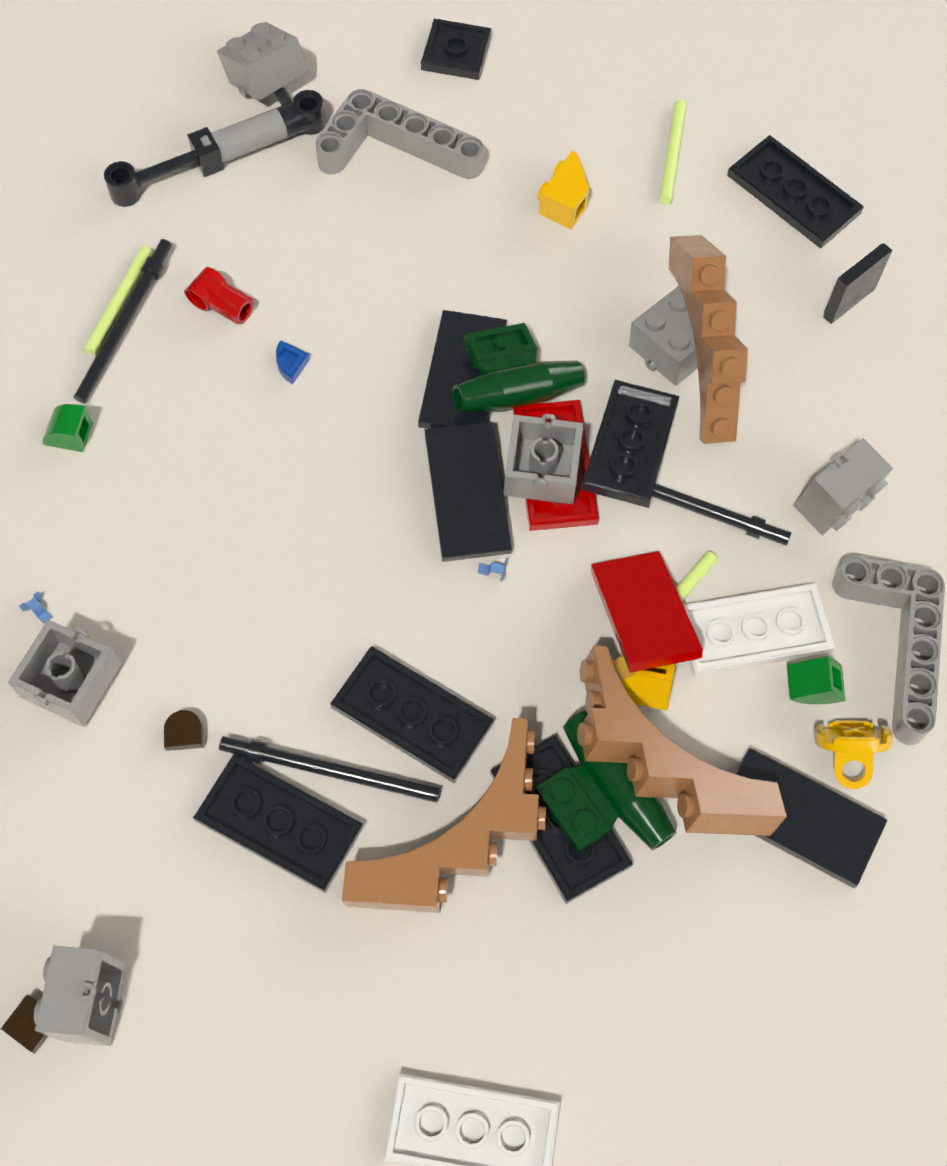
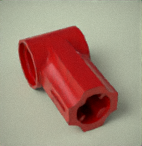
[184,267,254,325]

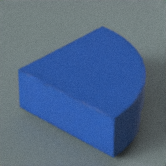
[276,340,310,384]

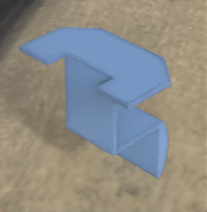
[478,558,507,582]
[19,591,52,624]

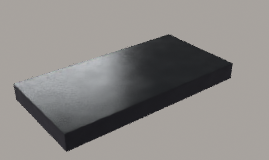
[727,135,864,249]
[418,310,507,429]
[581,379,679,508]
[424,422,512,562]
[330,646,494,784]
[490,735,633,904]
[736,748,888,889]
[193,754,364,893]

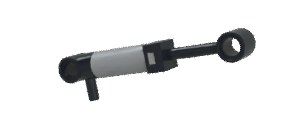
[103,87,326,207]

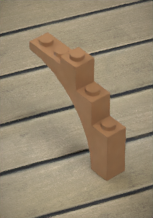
[669,235,748,444]
[577,646,787,836]
[342,718,546,913]

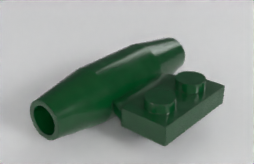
[452,323,585,412]
[535,710,677,854]

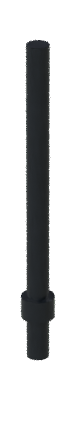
[73,239,172,404]
[651,483,792,546]
[219,736,440,803]

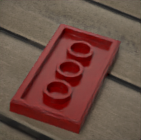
[513,400,599,531]
[591,551,703,673]

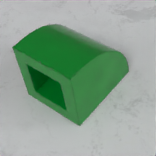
[43,404,93,452]
[787,656,846,704]

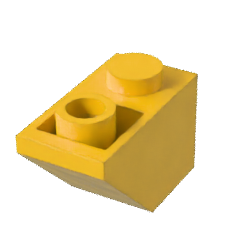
[537,151,589,230]
[612,656,675,711]

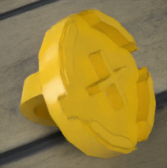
[815,720,893,789]

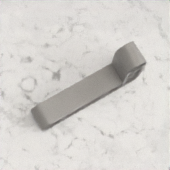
[315,89,484,179]
[832,556,945,745]

